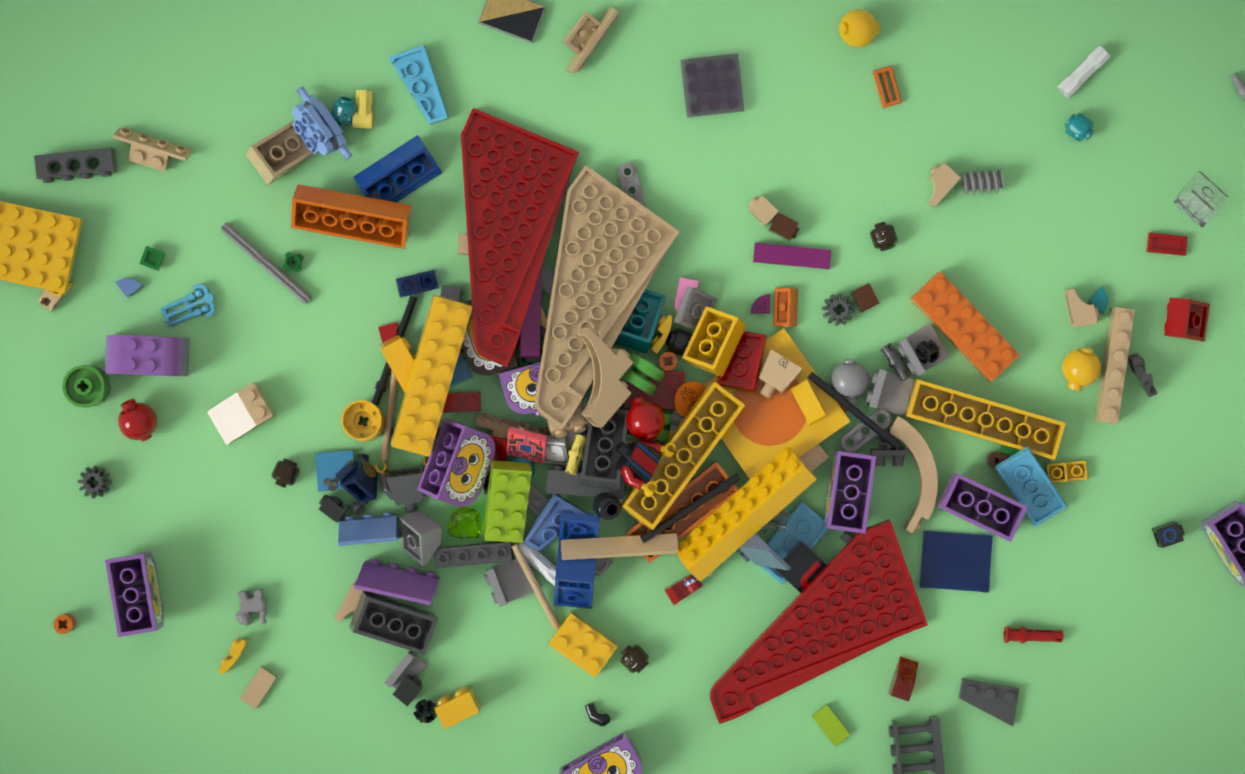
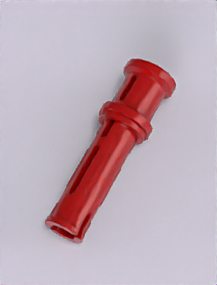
[1003,626,1064,644]

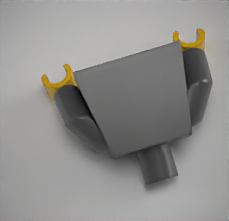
[375,456,427,513]

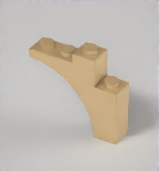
[577,328,633,428]

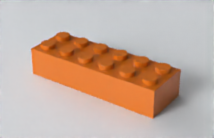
[291,184,412,249]
[909,272,1020,382]
[626,461,739,563]

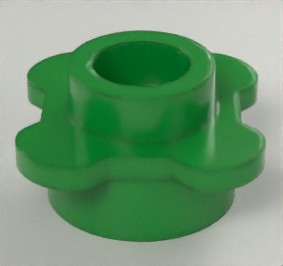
[283,252,304,273]

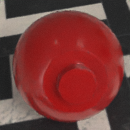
[626,397,665,441]
[118,398,157,442]

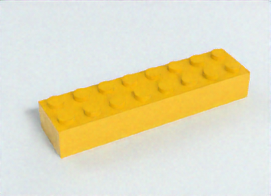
[391,294,473,457]
[904,379,1066,460]
[621,382,745,530]
[677,446,817,582]

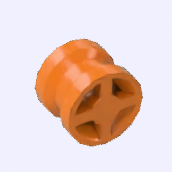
[658,352,678,371]
[53,613,76,634]

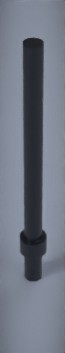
[371,296,418,406]
[807,372,902,450]
[640,473,741,543]

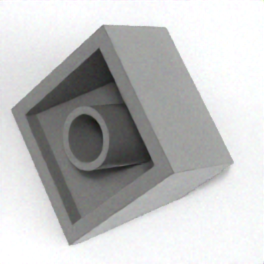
[400,509,442,566]

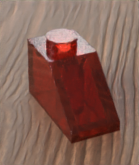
[888,656,918,701]

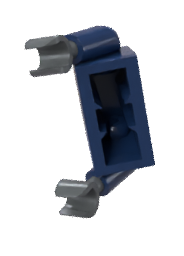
[323,454,377,514]

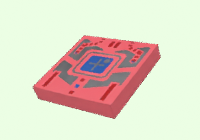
[507,427,547,464]

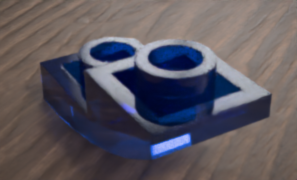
[395,270,439,298]

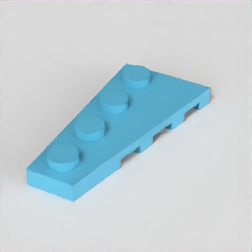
[388,45,449,125]

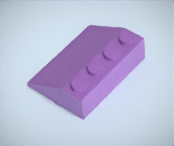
[354,558,440,605]

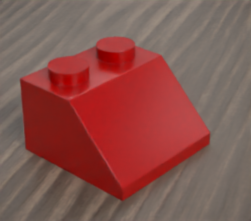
[1164,298,1210,342]

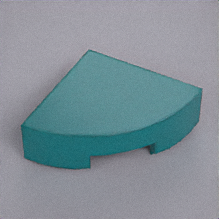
[1088,287,1108,314]

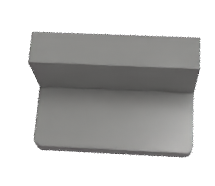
[385,651,427,689]

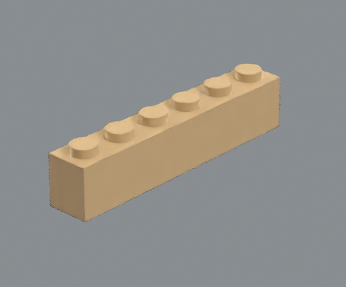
[1094,307,1135,424]

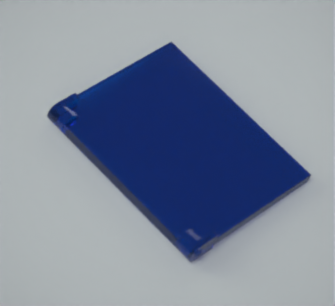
[919,531,993,593]

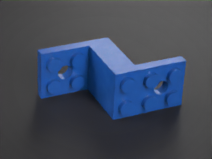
[554,512,600,609]

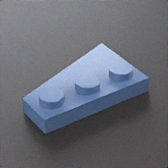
[523,494,587,551]

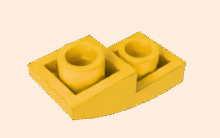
[651,315,673,354]
[791,380,827,425]
[1047,460,1088,483]
[218,637,248,675]

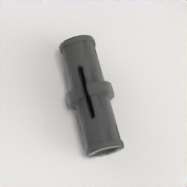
[880,343,912,381]

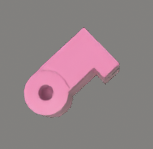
[674,277,699,312]

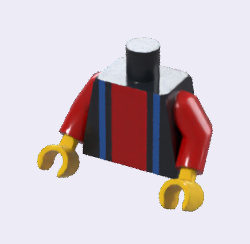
[615,440,676,497]

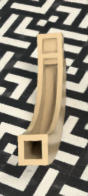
[888,416,938,534]

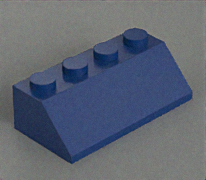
[353,135,442,202]

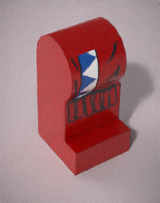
[665,574,703,605]

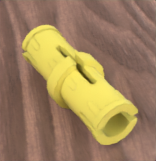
[565,434,587,475]

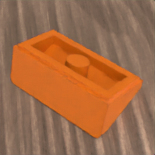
[773,288,798,327]

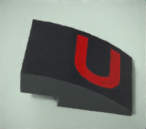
[775,540,827,593]

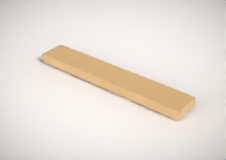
[561,533,678,560]

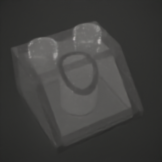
[1174,171,1228,227]

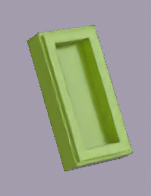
[812,704,850,747]

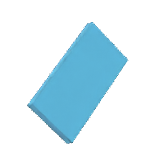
[995,446,1068,526]
[761,501,829,584]

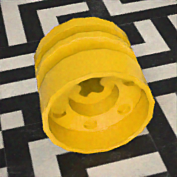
[341,400,385,442]

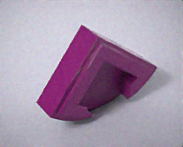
[750,294,770,314]

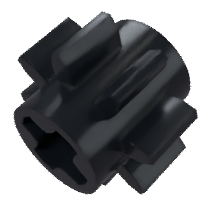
[916,339,940,364]
[413,699,437,723]

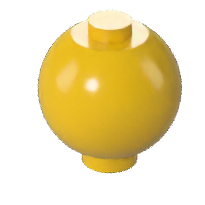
[839,9,881,48]
[1062,347,1101,391]

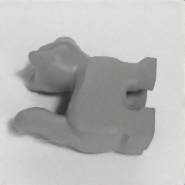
[235,589,267,626]

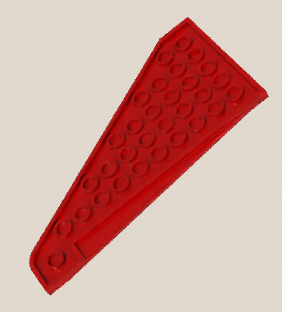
[461,108,579,367]
[709,519,928,724]

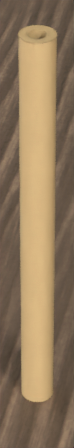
[380,370,398,462]
[511,543,560,629]

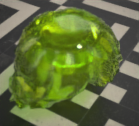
[447,507,483,539]

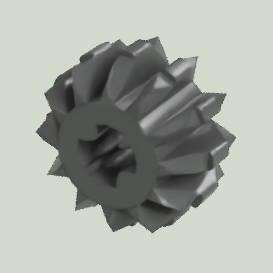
[822,293,855,326]
[78,466,112,499]

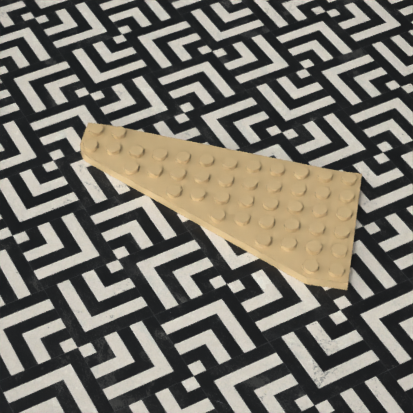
[535,165,680,430]

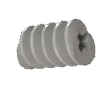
[962,169,1004,195]

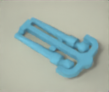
[161,284,215,326]

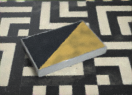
[478,0,546,43]

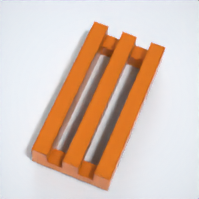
[873,66,902,108]

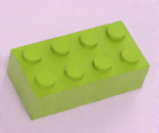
[483,460,532,543]

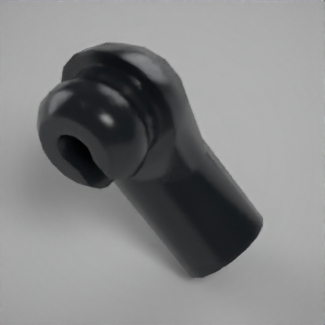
[585,702,610,726]

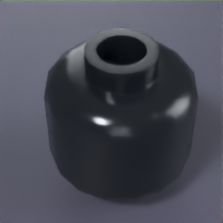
[666,328,693,356]
[593,492,621,520]

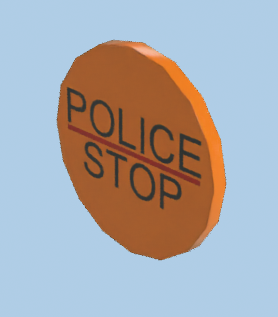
[673,381,706,417]

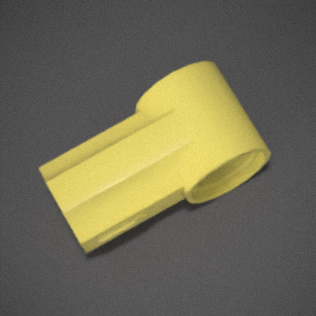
[352,90,374,129]

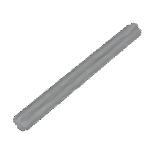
[220,223,312,304]

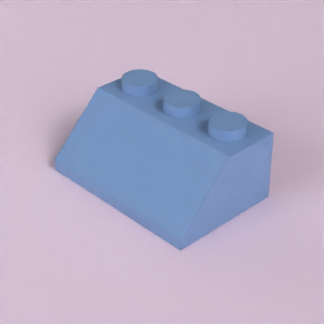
[338,512,400,546]

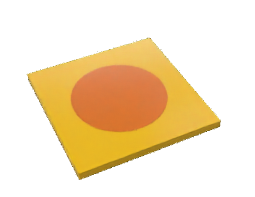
[703,328,851,479]

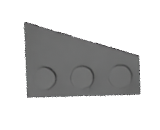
[959,679,1019,726]

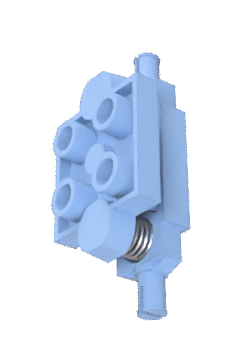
[292,86,352,160]

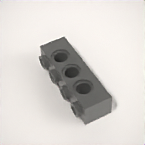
[34,147,118,183]
[434,541,513,569]

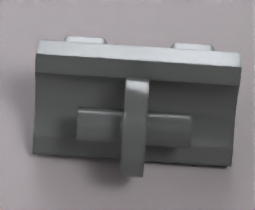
[870,440,907,466]

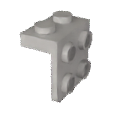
[897,325,948,376]
[866,369,914,415]
[484,558,534,607]

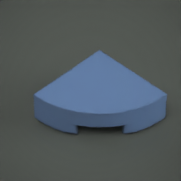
[115,278,143,298]

